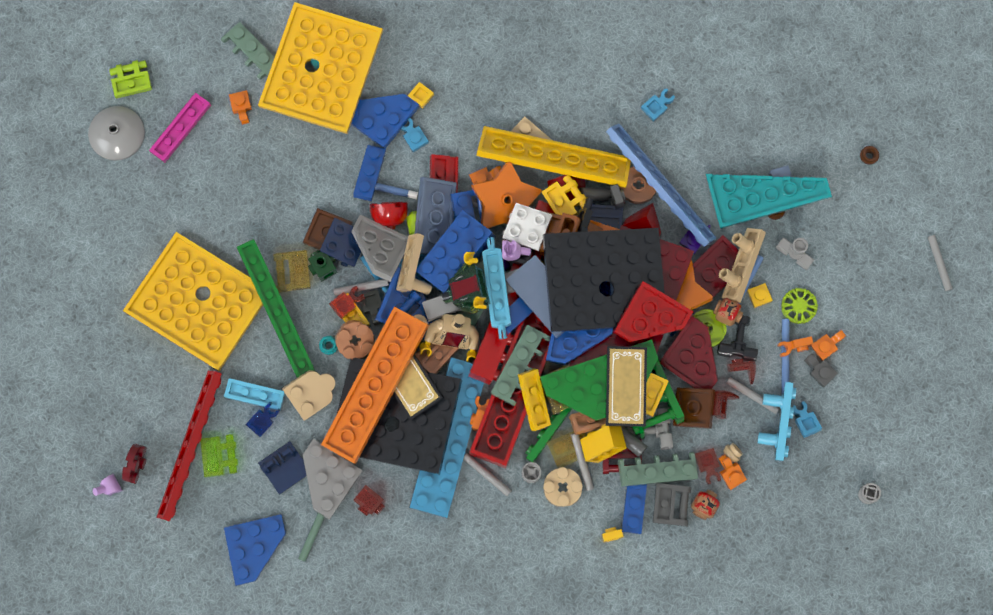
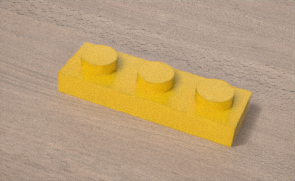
[518,369,551,431]

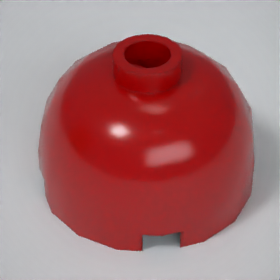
[370,202,408,230]

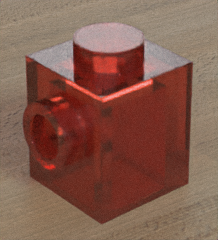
[354,485,385,516]

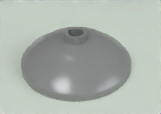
[88,106,145,161]

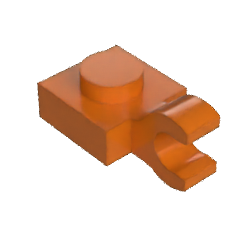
[229,90,252,125]
[469,166,501,184]
[811,330,846,361]
[777,336,814,357]
[470,396,490,432]
[718,454,747,490]

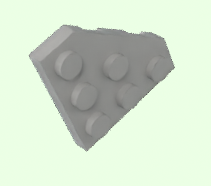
[352,215,408,282]
[303,439,362,520]

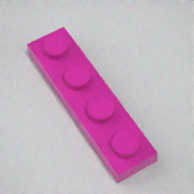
[149,93,211,163]

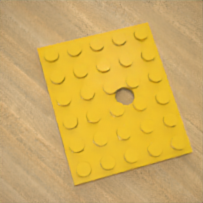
[258,2,383,134]
[123,232,263,371]

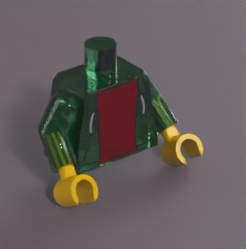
[442,252,490,314]

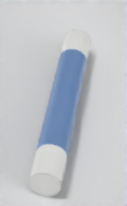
[375,183,419,200]

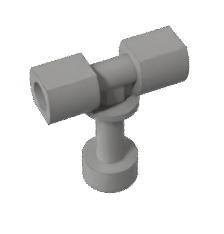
[776,237,814,271]
[627,409,673,450]

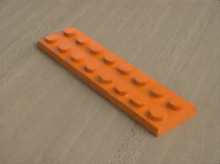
[321,306,429,464]

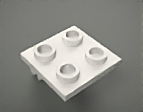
[502,203,552,251]

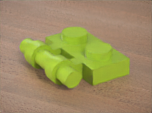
[109,60,152,99]

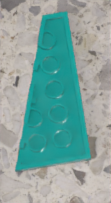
[706,174,832,229]

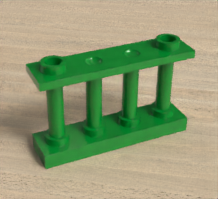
[632,360,684,439]

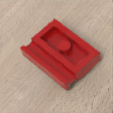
[430,154,458,193]

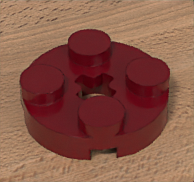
[122,444,147,484]

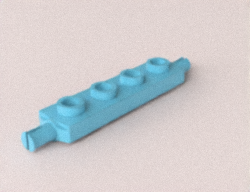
[482,237,511,339]

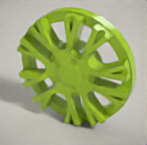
[781,288,818,324]

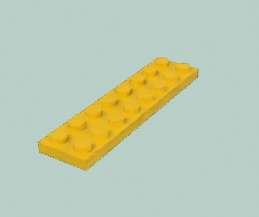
[477,126,631,188]

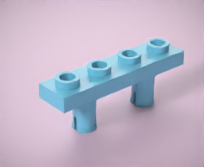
[757,382,797,461]

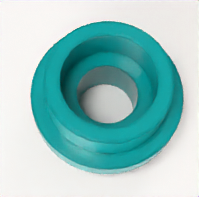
[319,336,338,355]

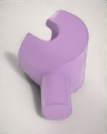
[502,240,531,261]
[93,474,123,496]

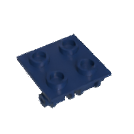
[320,218,361,267]
[258,441,306,495]

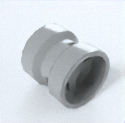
[522,462,541,483]
[858,483,881,504]

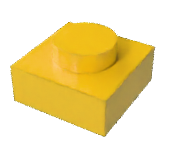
[408,82,434,109]
[747,283,773,308]
[602,527,623,543]

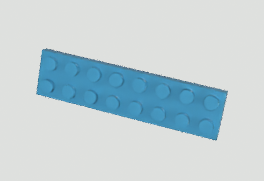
[409,358,484,518]

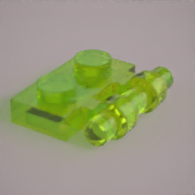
[200,434,238,478]

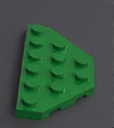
[540,340,658,421]

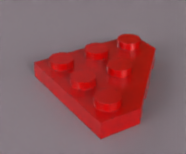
[613,281,693,342]

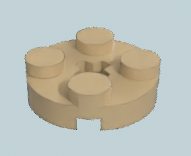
[543,467,583,507]

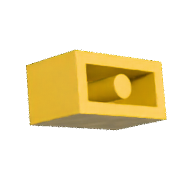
[580,424,627,463]

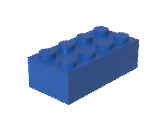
[416,210,496,293]

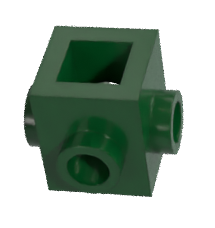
[308,250,338,282]

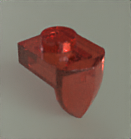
[727,358,756,385]
[713,390,739,419]

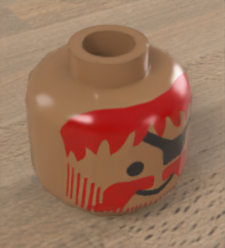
[713,298,743,326]
[691,490,720,520]

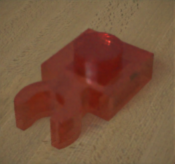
[329,286,365,320]
[695,448,721,485]

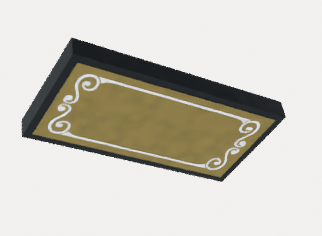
[605,346,647,427]
[393,353,444,420]

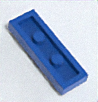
[353,145,386,201]
[622,484,647,534]

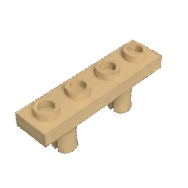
[719,228,766,303]

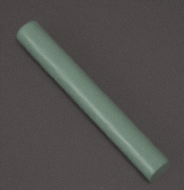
[298,513,324,562]

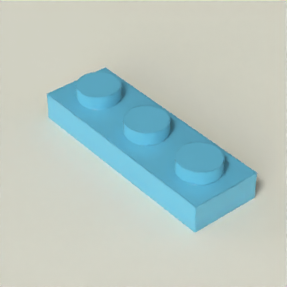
[224,378,285,411]

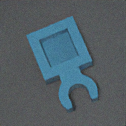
[641,88,675,122]
[401,118,429,152]
[792,401,822,438]

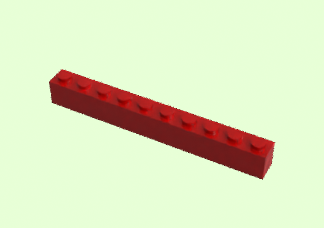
[468,200,555,385]

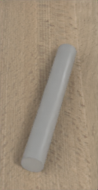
[928,235,953,291]
[334,279,390,296]
[726,377,780,414]
[571,433,594,491]
[463,453,512,496]

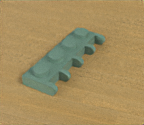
[221,22,275,80]
[491,325,551,406]
[618,452,698,487]

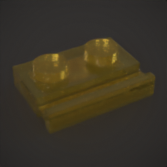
[547,431,586,468]

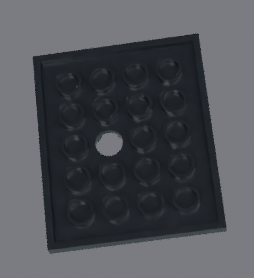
[542,228,665,332]
[336,358,462,475]

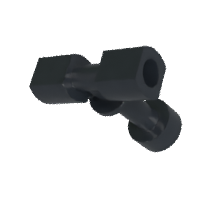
[717,315,758,362]

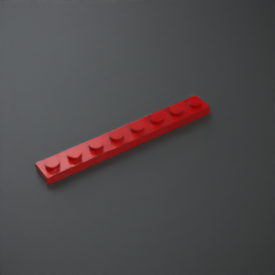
[156,370,222,522]

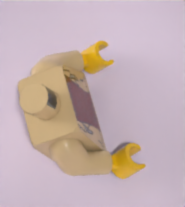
[419,314,479,362]

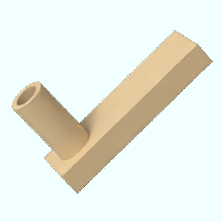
[396,233,432,295]

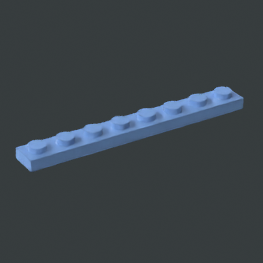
[606,124,716,247]

